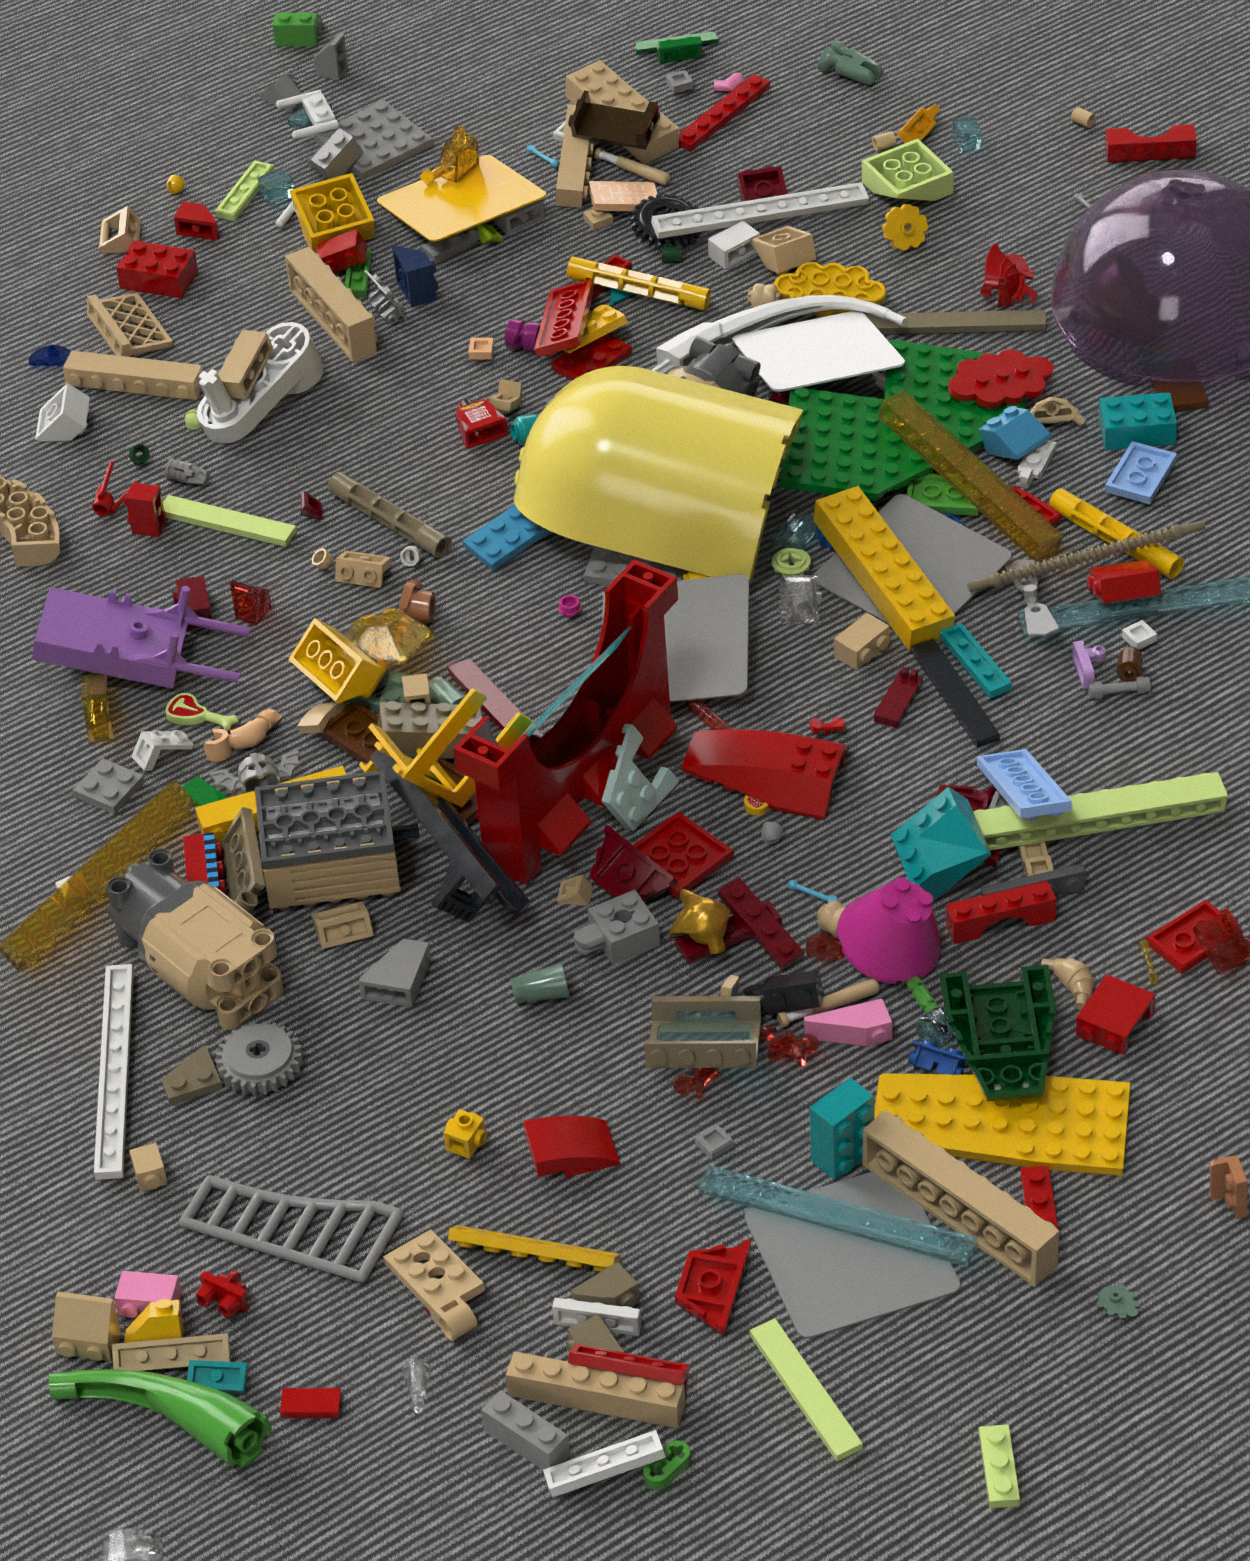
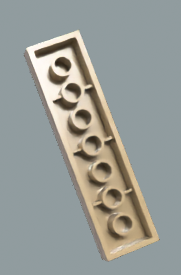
[863,1110,1059,1287]

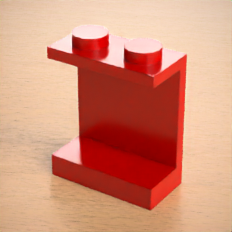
[1076,974,1156,1055]

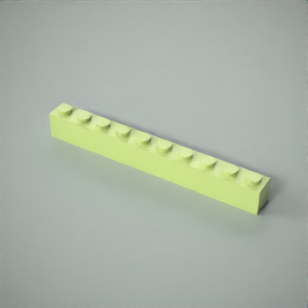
[973,772,1228,850]

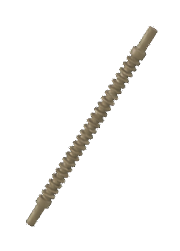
[967,520,1206,592]

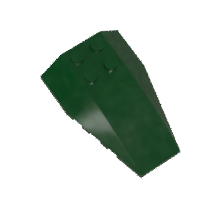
[939,965,1056,1101]

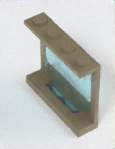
[644,996,762,1068]

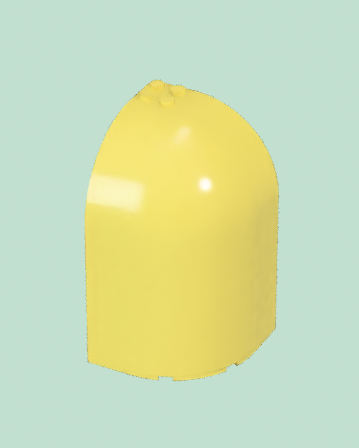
[514,366,803,584]

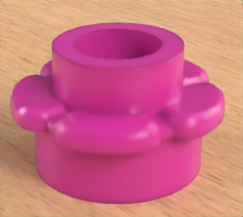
[558,595,582,617]

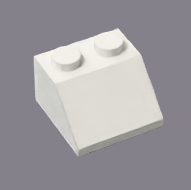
[35,383,90,442]

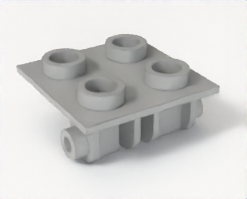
[365,270,407,324]

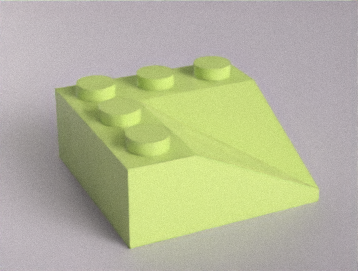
[862,139,954,201]

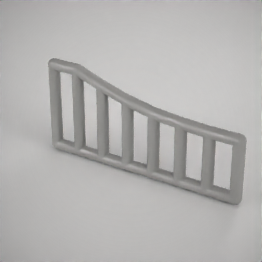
[179,1175,404,1283]

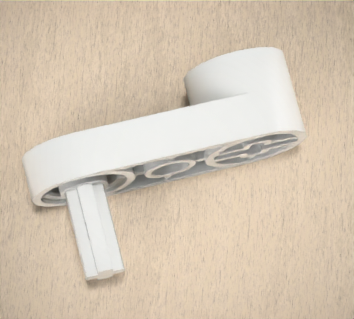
[197,322,324,444]

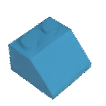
[979,406,1052,460]

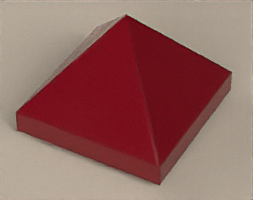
[300,491,322,520]

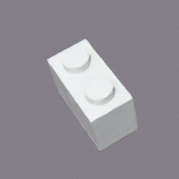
[708,221,760,269]

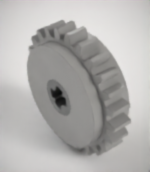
[216,1021,303,1095]

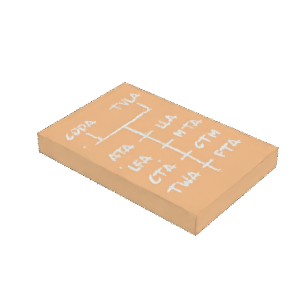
[588,181,657,211]

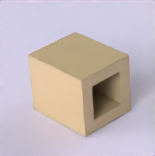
[129,1143,168,1192]

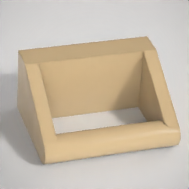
[99,206,141,253]
[311,901,374,949]

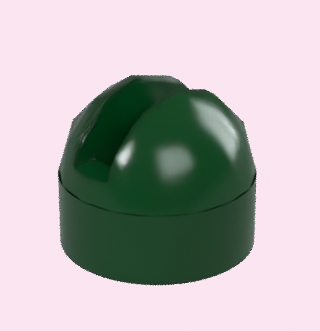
[129,444,150,464]

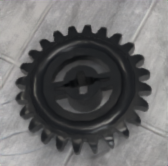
[630,194,702,250]

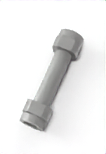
[1088,676,1151,699]

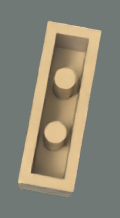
[218,330,273,399]

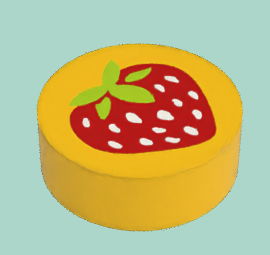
[744,796,769,816]

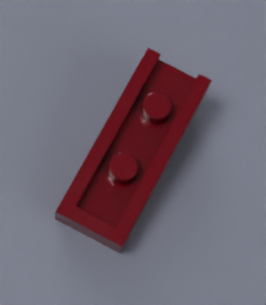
[874,666,923,728]

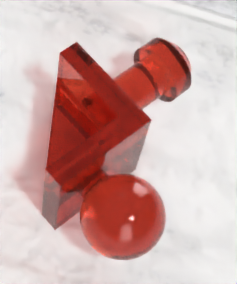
[760,1024,819,1067]
[673,1068,719,1099]

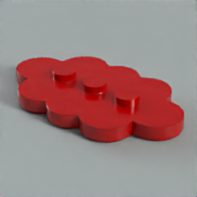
[948,349,1054,409]

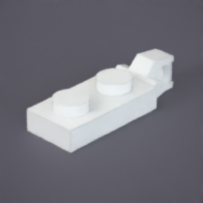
[1017,440,1056,488]

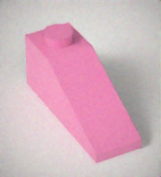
[804,999,892,1046]

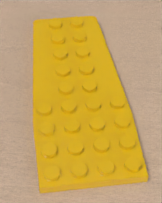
[874,1073,1130,1176]

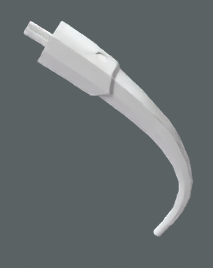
[652,295,908,374]

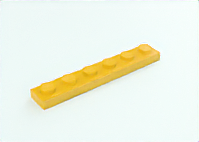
[448,1225,621,1271]

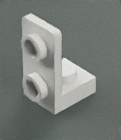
[131,730,194,771]

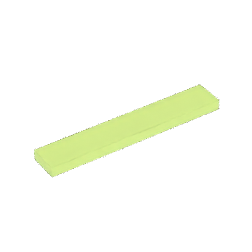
[163,495,297,547]
[750,1318,863,1461]

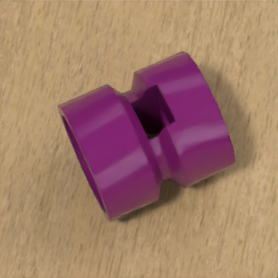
[505,318,541,352]

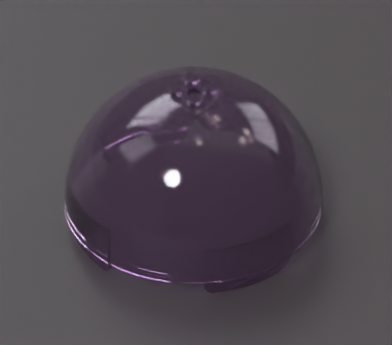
[1051,169,1250,385]

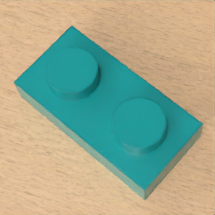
[187,1360,249,1394]

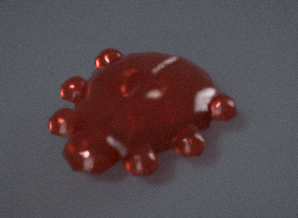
[806,932,844,962]

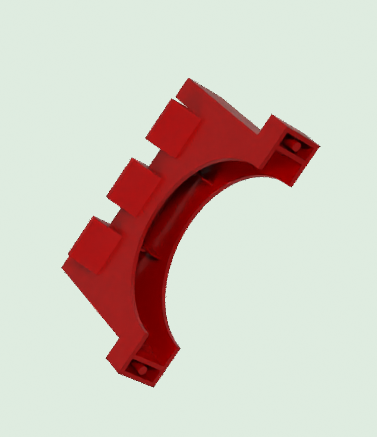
[453,560,678,884]

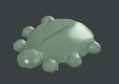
[1096,1283,1140,1319]

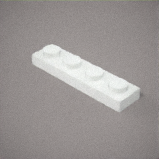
[543,1430,666,1498]

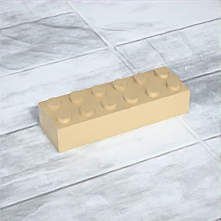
[565,60,679,165]
[285,247,378,362]

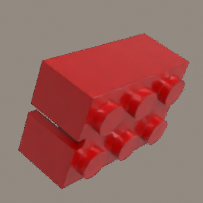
[116,240,198,299]

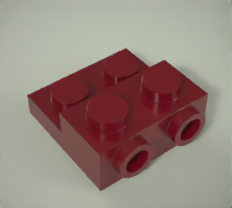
[737,166,788,201]

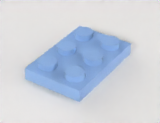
[1105,441,1177,504]

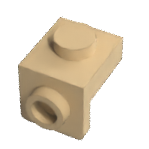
[489,379,522,413]

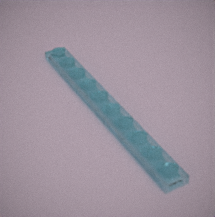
[1018,576,1250,636]
[698,1165,977,1267]

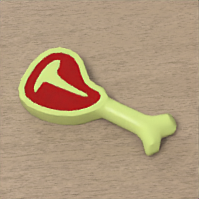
[165,693,239,732]

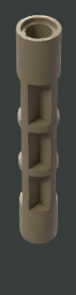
[328,472,452,558]

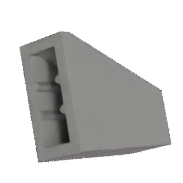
[359,939,431,1007]

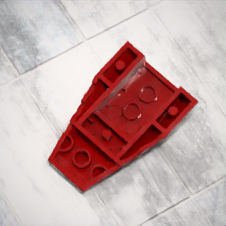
[681,729,849,820]

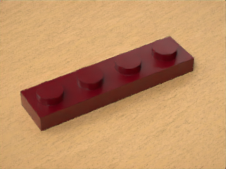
[718,877,804,970]
[675,900,782,964]

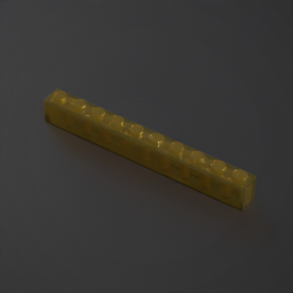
[879,390,1063,562]
[0,779,195,970]

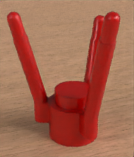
[91,461,139,516]

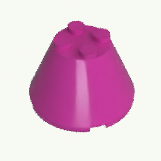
[836,877,941,984]

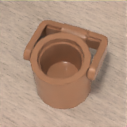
[399,579,436,623]

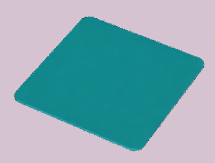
[522,626,632,736]

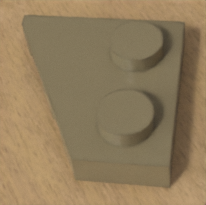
[161,1045,222,1105]

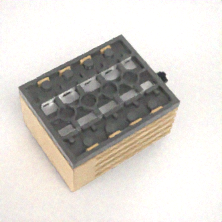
[255,770,420,910]

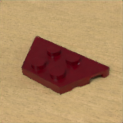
[589,825,678,901]

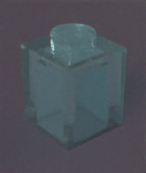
[953,116,982,153]
[258,168,294,206]

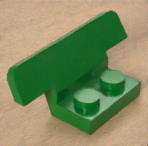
[636,32,719,63]

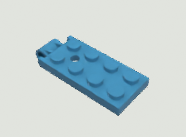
[462,505,551,571]

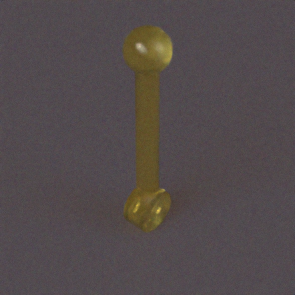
[1139,939,1157,984]

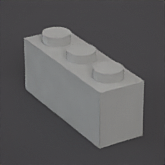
[481,1390,570,1470]

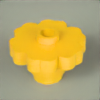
[882,204,928,250]

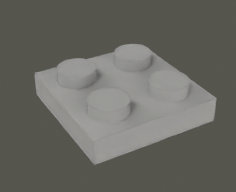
[73,758,145,814]

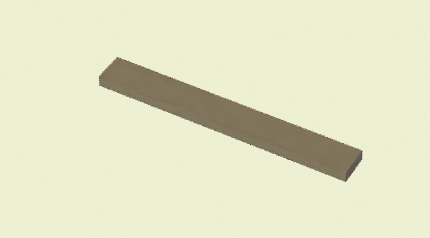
[865,310,1046,335]

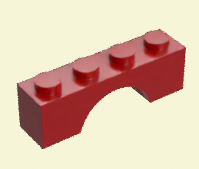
[1105,124,1197,163]
[946,881,1056,944]

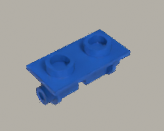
[908,1040,968,1075]

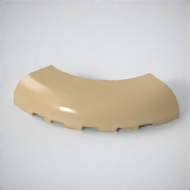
[0,475,60,567]

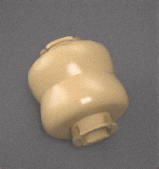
[748,283,781,308]
[817,901,845,939]

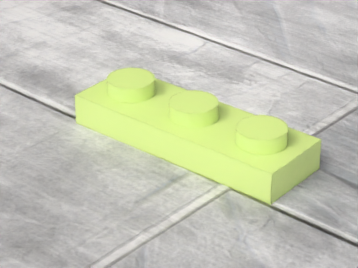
[979,1424,1020,1508]

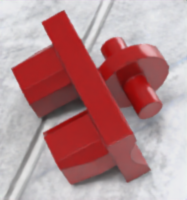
[195,1270,250,1319]

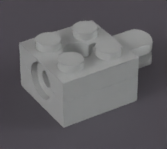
[574,890,660,965]

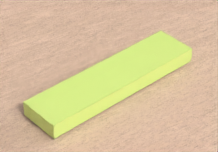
[215,161,274,221]

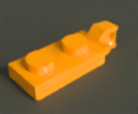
[896,104,940,143]

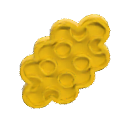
[774,262,886,318]

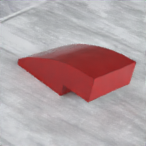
[523,1116,620,1177]

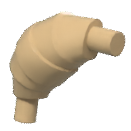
[1030,397,1086,426]
[1041,958,1095,1010]

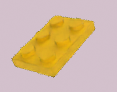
[564,305,628,353]

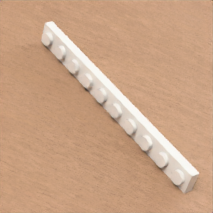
[651,182,869,239]
[94,964,134,1180]

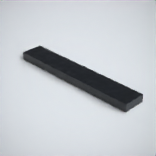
[911,639,1000,748]

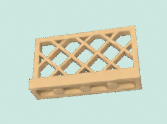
[87,292,173,357]

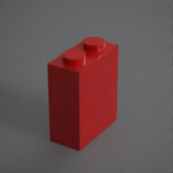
[1087,559,1161,603]

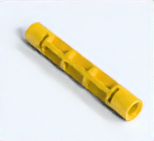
[567,256,711,311]
[1049,488,1184,579]

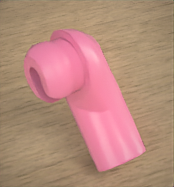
[714,72,744,92]

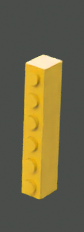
[195,765,347,842]

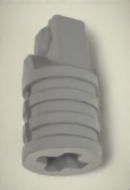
[165,458,210,485]

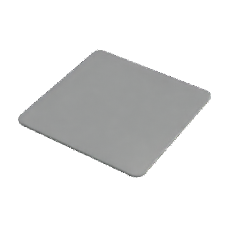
[813,494,1011,625]
[602,574,749,703]
[745,1172,960,1339]

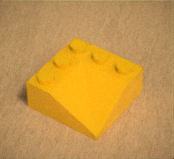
[289,173,375,254]

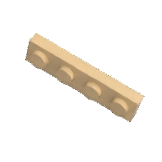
[112,1333,231,1371]

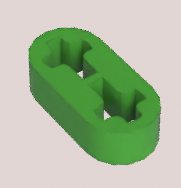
[643,1440,691,1490]

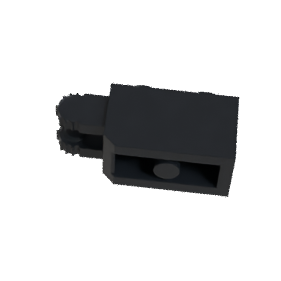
[743,970,824,1015]

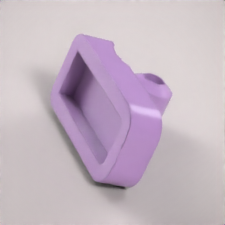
[1072,640,1106,689]

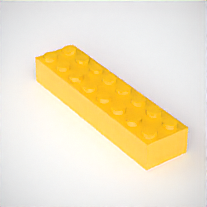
[813,486,955,651]

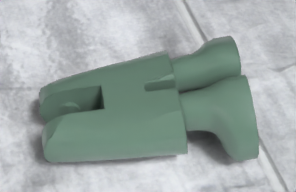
[818,40,884,86]

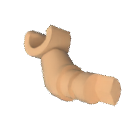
[204,708,282,762]

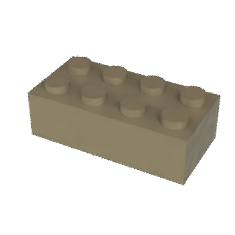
[377,701,482,758]

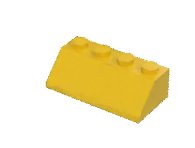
[288,618,383,703]

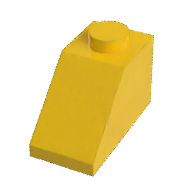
[124,1299,184,1343]

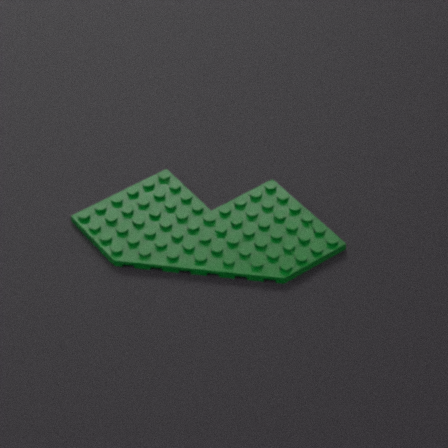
[780,339,1025,501]

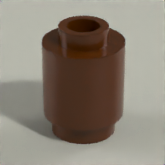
[1117,646,1143,682]

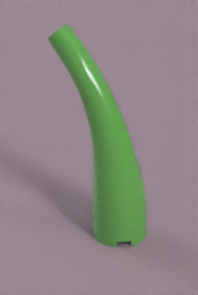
[49,1369,272,1468]

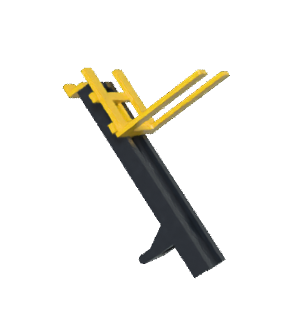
[359,688,532,922]

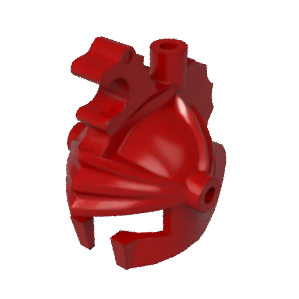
[980,243,1038,307]

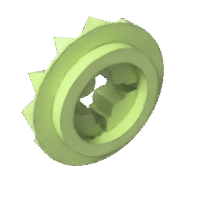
[772,548,811,578]

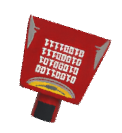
[456,399,508,449]

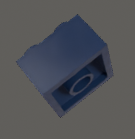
[392,246,439,308]

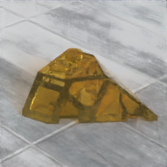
[345,608,435,665]

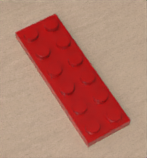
[534,279,595,357]

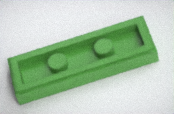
[345,249,372,298]

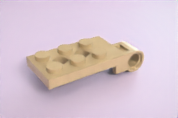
[383,1229,485,1341]

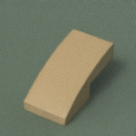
[297,702,345,734]
[1018,842,1054,877]

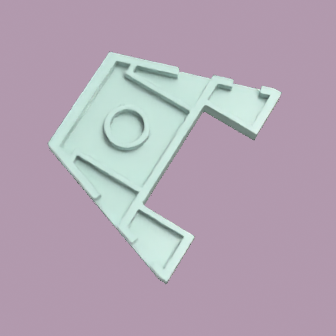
[602,724,679,831]

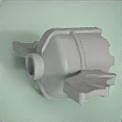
[209,751,301,794]

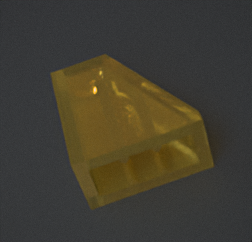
[81,674,114,743]

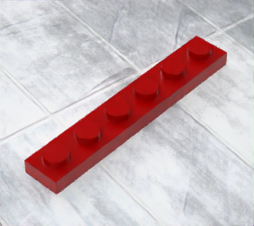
[679,74,770,152]

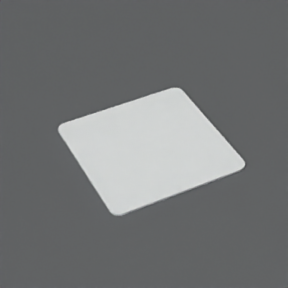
[732,311,905,392]

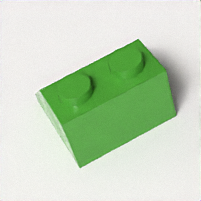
[272,12,322,46]

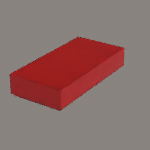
[280,1388,342,1418]

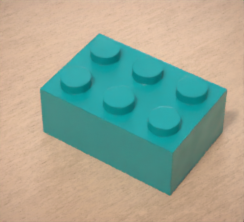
[1098,393,1177,450]
[809,1077,874,1181]

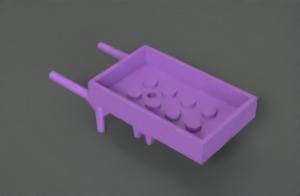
[32,586,250,689]

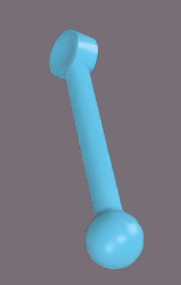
[526,145,559,168]
[788,880,838,904]

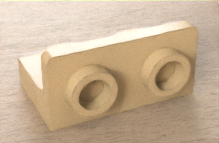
[335,551,391,588]

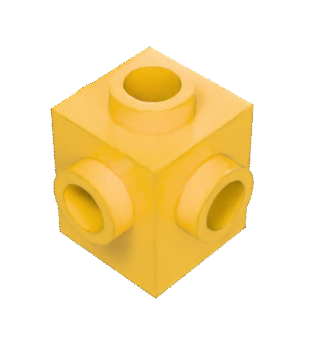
[443,1109,487,1159]

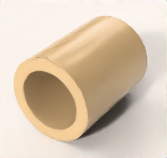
[1071,107,1096,128]
[872,131,896,151]

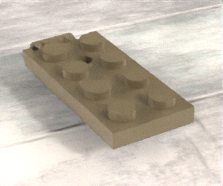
[221,807,265,914]

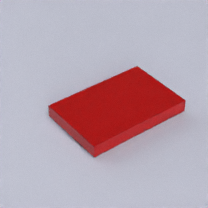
[1145,899,1242,974]

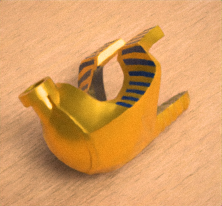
[669,889,730,954]

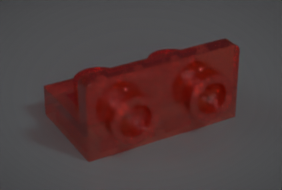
[1192,908,1250,975]

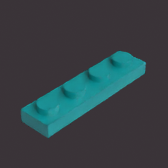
[940,623,1012,699]

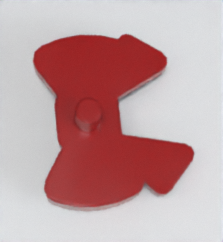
[809,717,845,735]

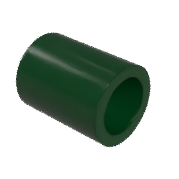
[662,246,682,262]

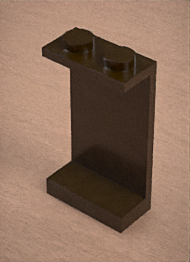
[568,90,660,150]

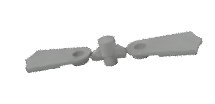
[1004,559,1059,638]

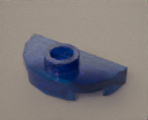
[28,344,71,366]

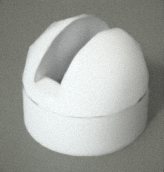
[400,546,421,566]

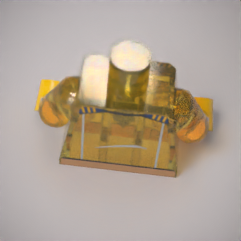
[419,126,479,184]

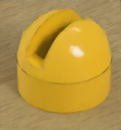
[167,175,185,194]

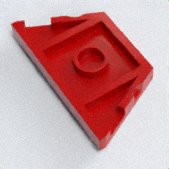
[675,1240,751,1334]

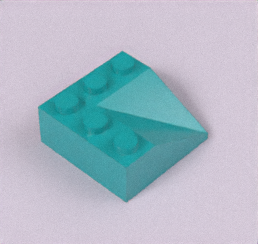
[890,787,991,902]

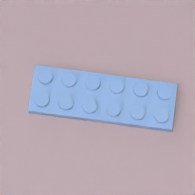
[977,749,1072,820]

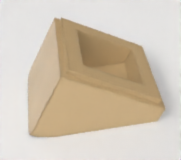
[557,874,593,905]

